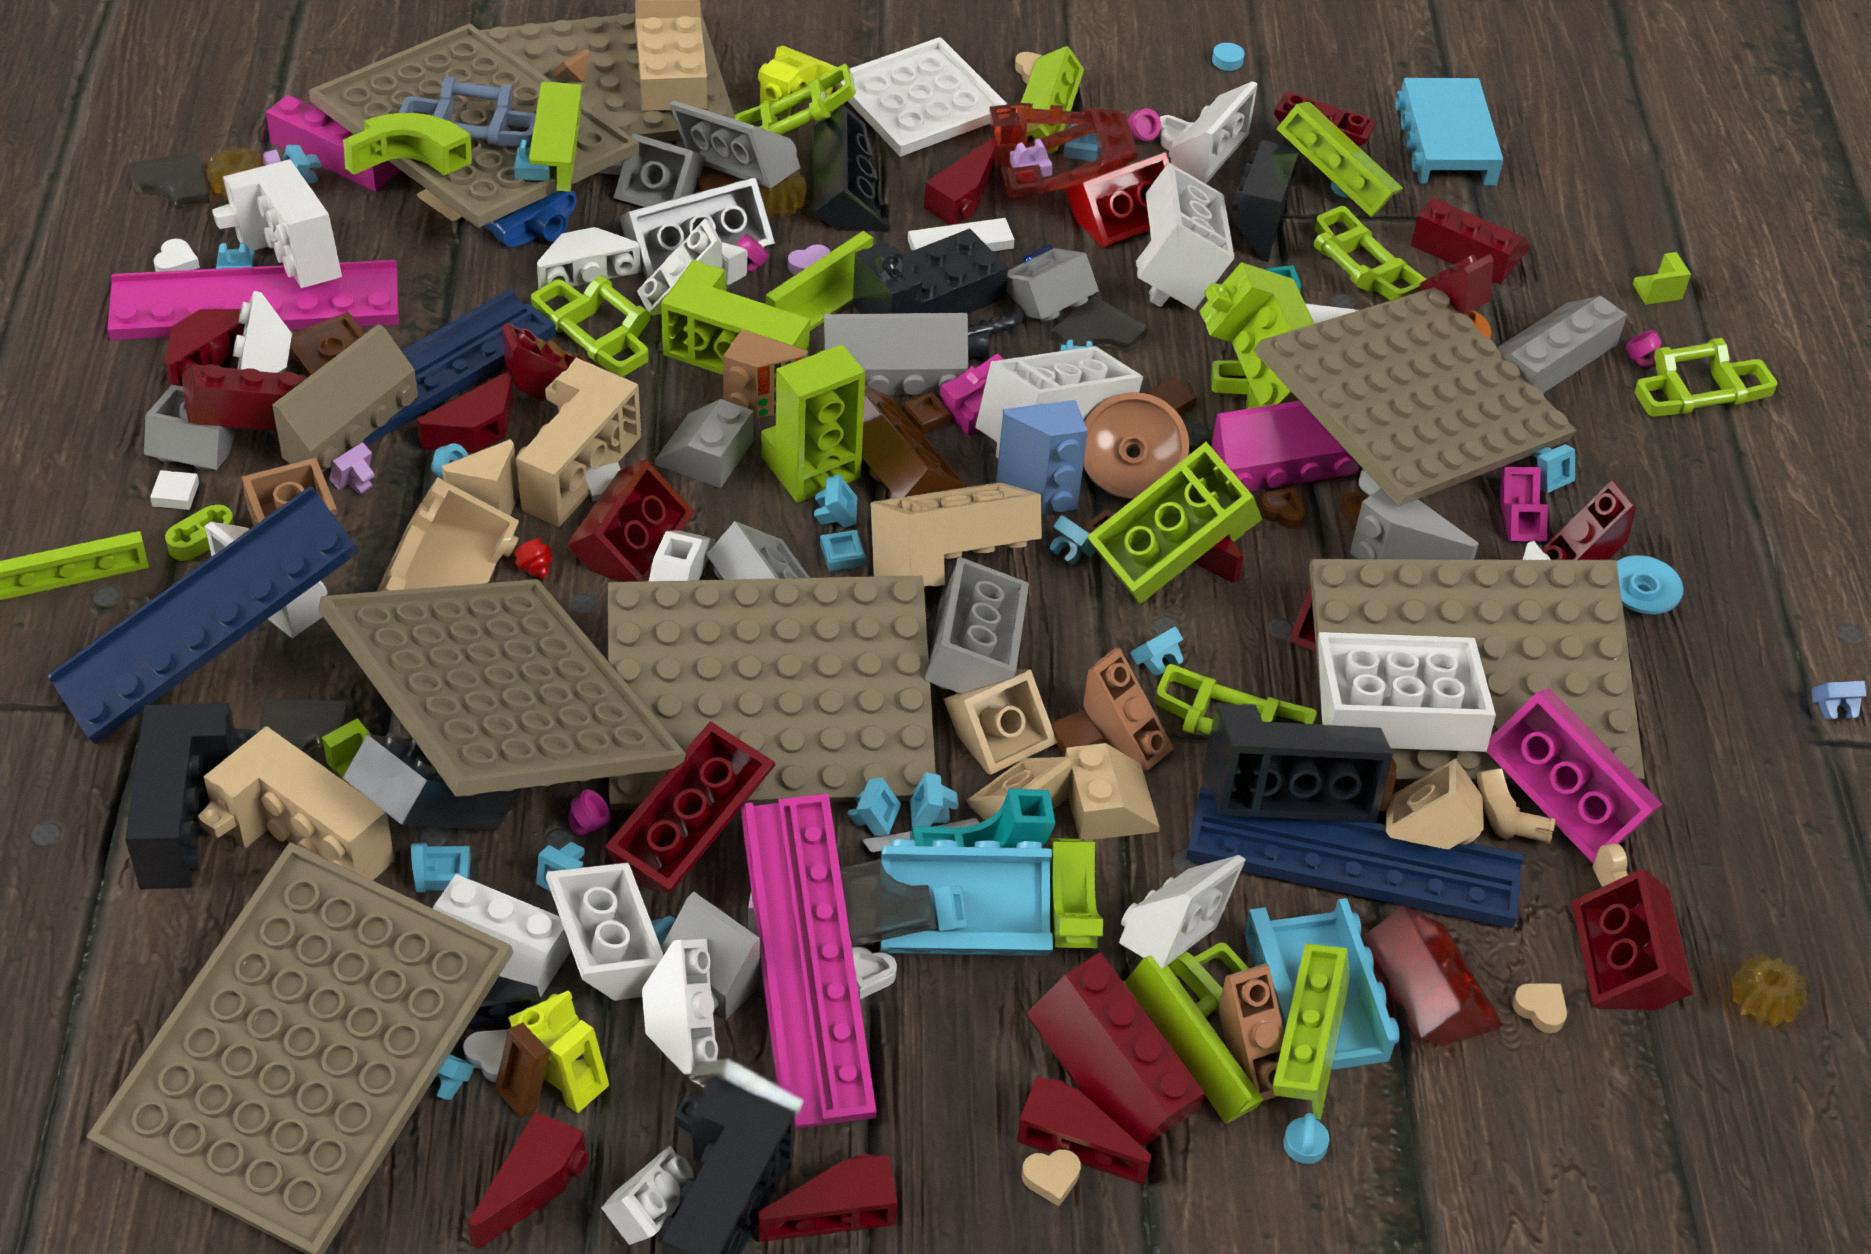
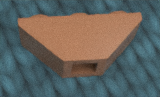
[1083,648,1174,771]
[1218,963,1284,1101]

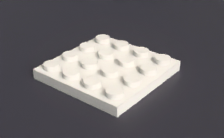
[834,37,1010,157]

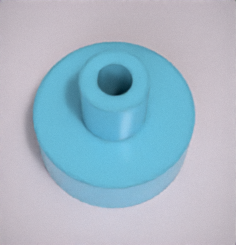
[431,443,469,480]

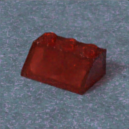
[1364,906,1503,1046]

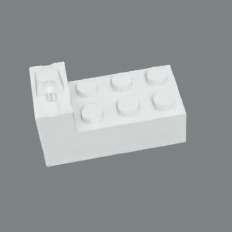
[212,159,342,288]
[1136,162,1234,310]
[975,346,1143,458]

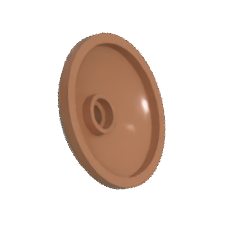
[1083,392,1189,500]

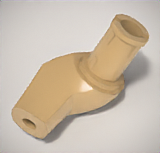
[1476,768,1556,844]

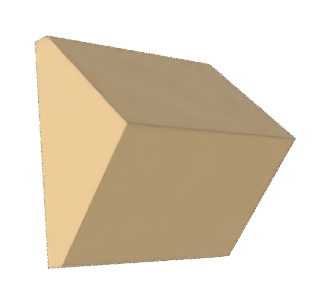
[442,439,519,515]
[966,757,1072,820]

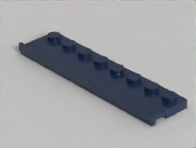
[327,289,556,469]
[48,487,361,744]
[1186,787,1523,928]

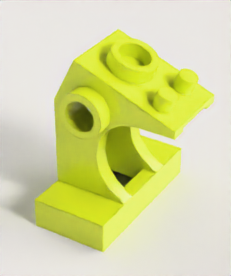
[758,46,837,119]
[508,991,609,1113]

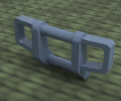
[399,76,536,147]

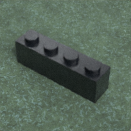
[813,104,889,232]
[1232,140,1300,262]

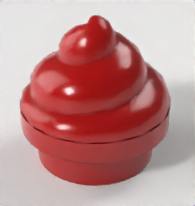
[514,538,552,579]

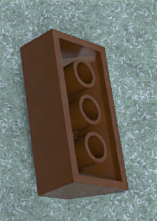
[862,385,969,499]

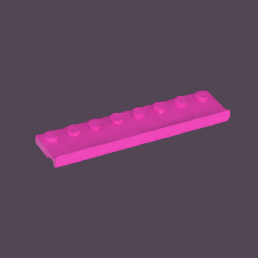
[108,260,399,340]
[741,793,876,1129]

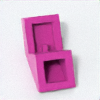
[1500,467,1548,541]

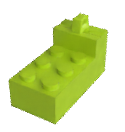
[661,260,810,375]
[1199,262,1315,407]
[761,344,865,503]
[1087,442,1262,604]

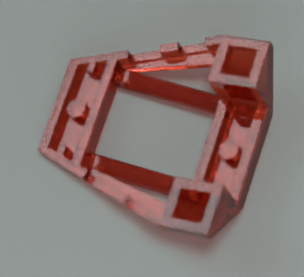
[989,103,1138,200]

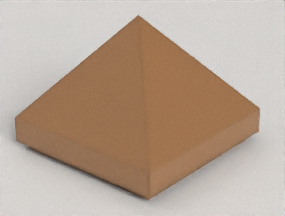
[551,49,590,82]

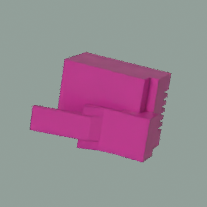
[940,353,1004,435]

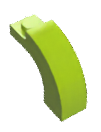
[343,113,472,176]
[1049,838,1103,948]

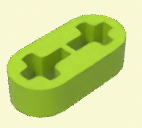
[165,504,235,561]

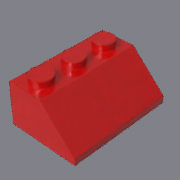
[1065,152,1169,248]

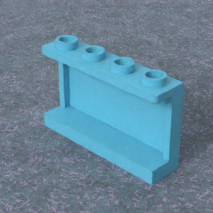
[1395,78,1503,185]
[880,839,1053,956]
[1244,898,1399,1070]

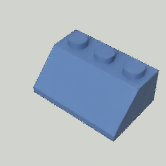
[996,400,1088,514]

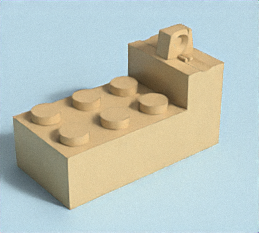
[634,0,707,111]
[516,358,641,527]
[871,482,1042,587]
[198,726,395,880]

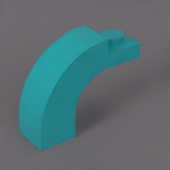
[910,788,1056,848]

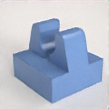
[1811,681,1866,721]

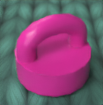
[1126,108,1161,142]
[736,234,769,273]
[1625,330,1662,368]
[568,789,610,836]

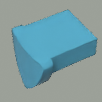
[411,843,471,893]

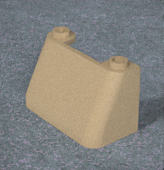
[377,477,519,592]

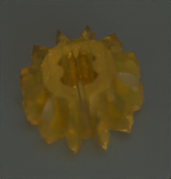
[207,145,265,199]
[758,169,806,217]
[1732,953,1808,1028]

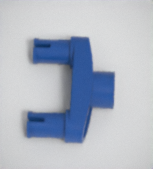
[482,190,577,247]

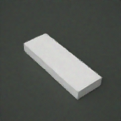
[908,218,1015,252]

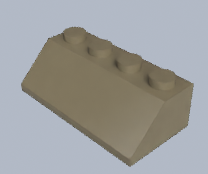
[272,324,418,472]

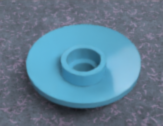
[1617,555,1683,614]

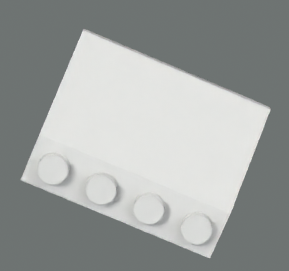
[1318,632,1496,752]

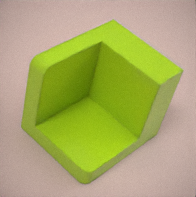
[1633,252,1691,305]
[322,718,371,790]

